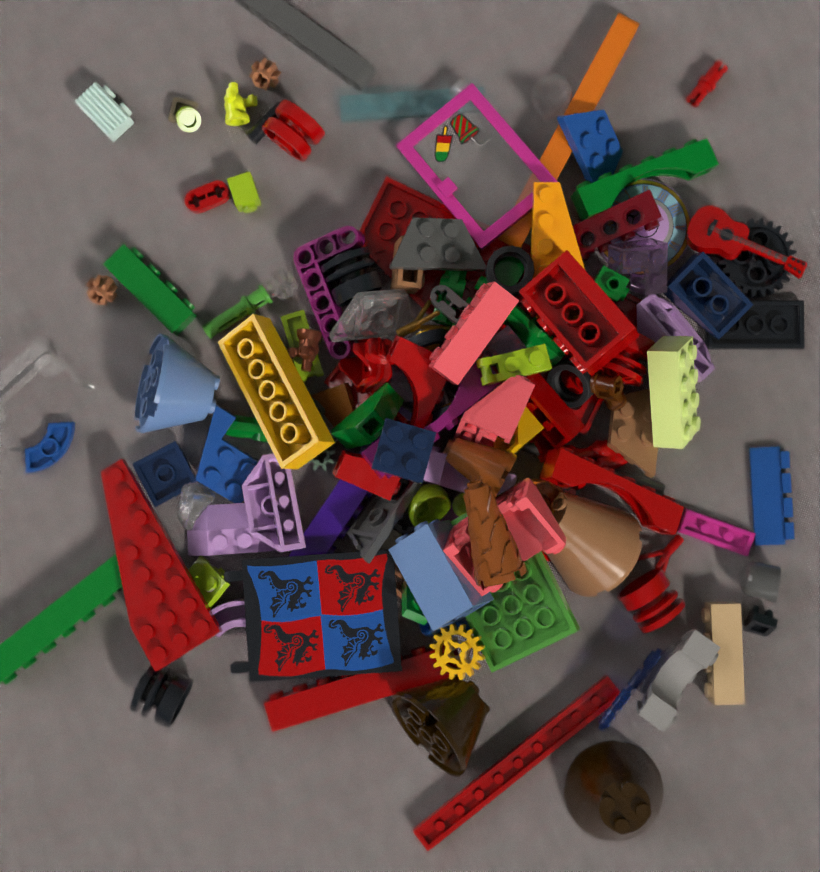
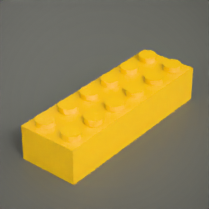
[218,314,335,469]

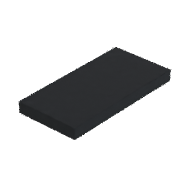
[705,300,805,350]

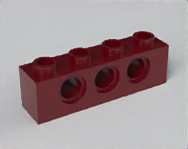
[573,189,664,262]

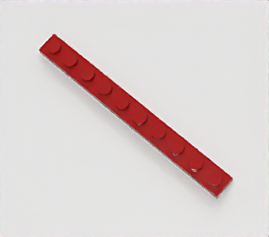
[413,674,623,852]

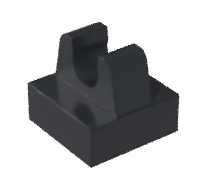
[743,605,778,637]

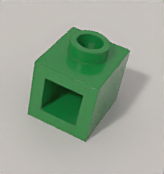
[594,265,630,304]

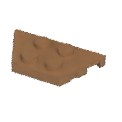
[607,389,658,478]

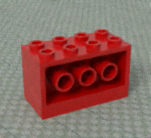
[519,250,639,376]

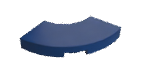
[25,422,75,473]

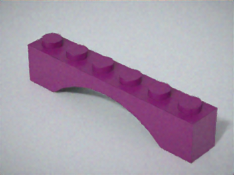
[361,357,501,479]

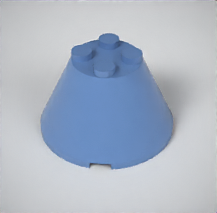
[134,334,220,433]

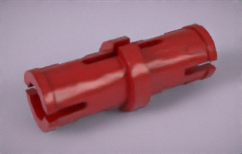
[685,60,728,108]

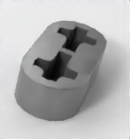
[430,285,468,324]

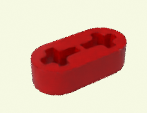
[184,180,230,214]

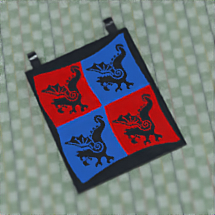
[224,549,402,682]

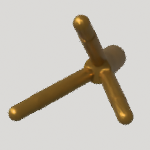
[395,300,451,338]

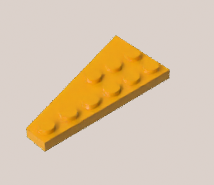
[529,182,585,334]

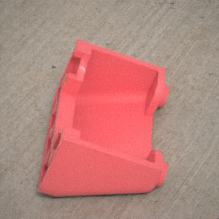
[453,375,535,447]
[443,478,567,596]

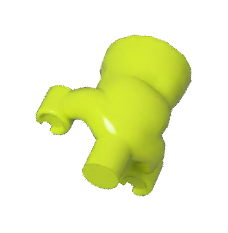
[224,82,258,126]

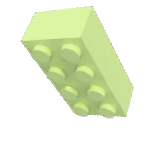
[647,336,701,449]

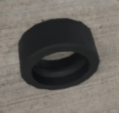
[485,246,535,296]
[546,357,594,407]

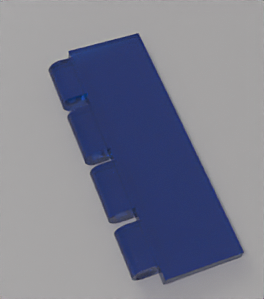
[598,648,664,732]

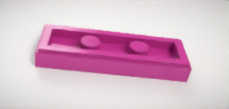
[677,508,756,557]

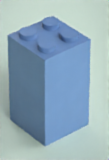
[388,519,494,631]

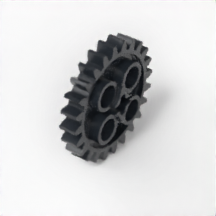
[715,218,797,298]

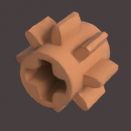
[249,57,281,91]
[86,274,118,306]

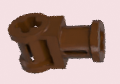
[590,371,627,411]

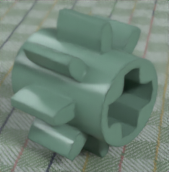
[309,449,336,471]

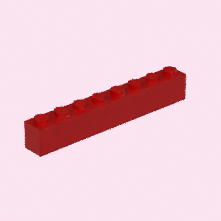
[263,642,459,732]

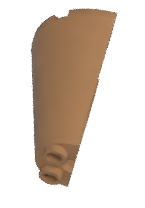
[547,491,642,597]

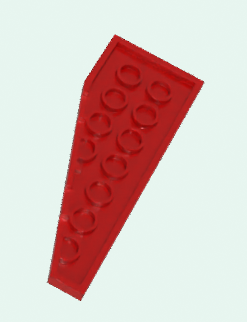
[100,458,223,672]

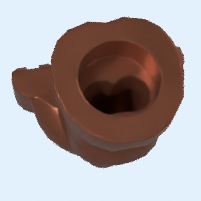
[287,329,322,372]

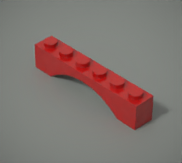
[539,446,684,535]

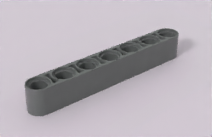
[234,0,377,92]

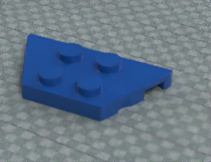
[557,109,623,183]

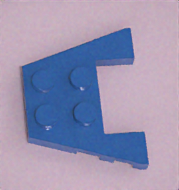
[195,404,273,503]

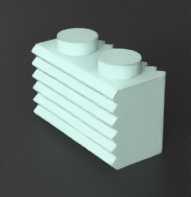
[75,82,134,142]

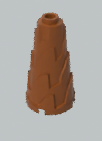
[463,479,527,587]

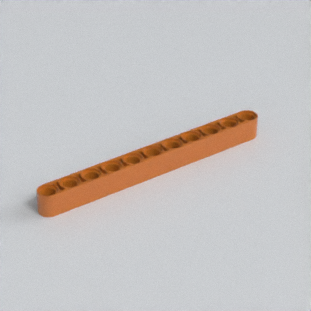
[498,12,640,248]

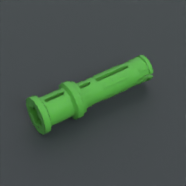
[202,284,273,339]

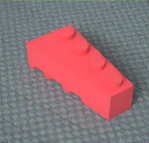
[429,282,519,385]

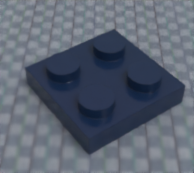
[371,418,436,484]
[132,441,200,507]

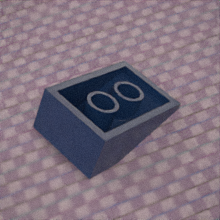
[660,251,754,340]

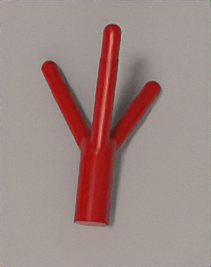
[637,534,684,573]

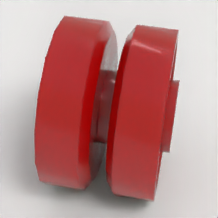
[262,99,325,162]

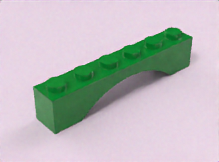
[570,138,719,222]

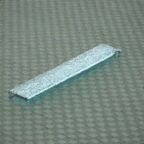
[340,86,485,123]

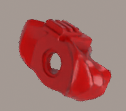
[338,329,394,395]

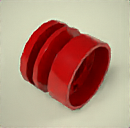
[599,333,655,386]
[617,568,686,633]

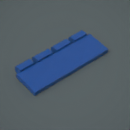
[749,447,795,546]

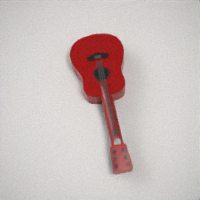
[686,205,808,279]

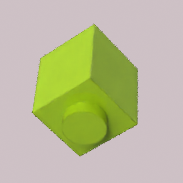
[227,171,262,213]

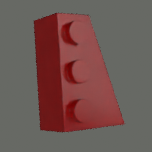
[526,373,585,463]

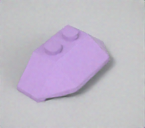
[636,292,715,382]
[242,453,306,552]
[187,503,276,556]

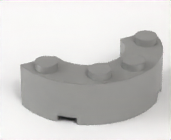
[636,629,721,733]

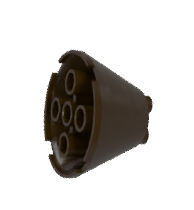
[391,675,490,777]
[564,740,663,842]

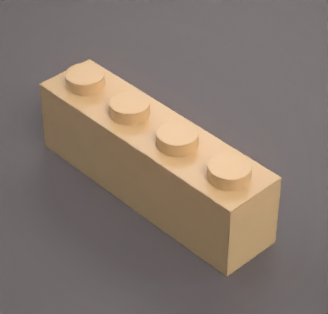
[701,601,745,705]

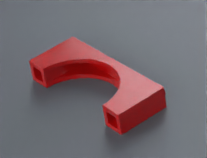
[332,335,449,501]

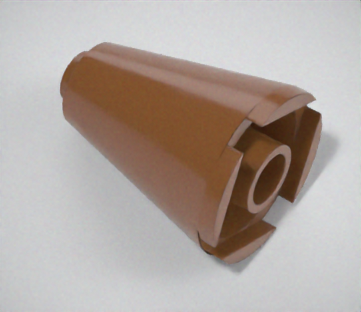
[443,437,517,498]

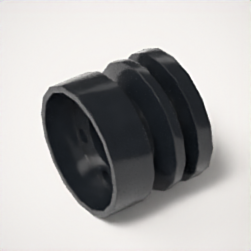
[321,247,384,307]
[130,665,194,728]

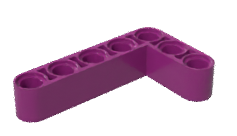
[293,225,365,359]

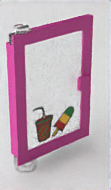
[396,78,558,250]

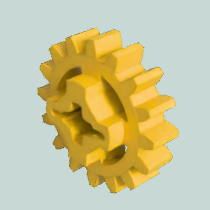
[430,623,485,680]

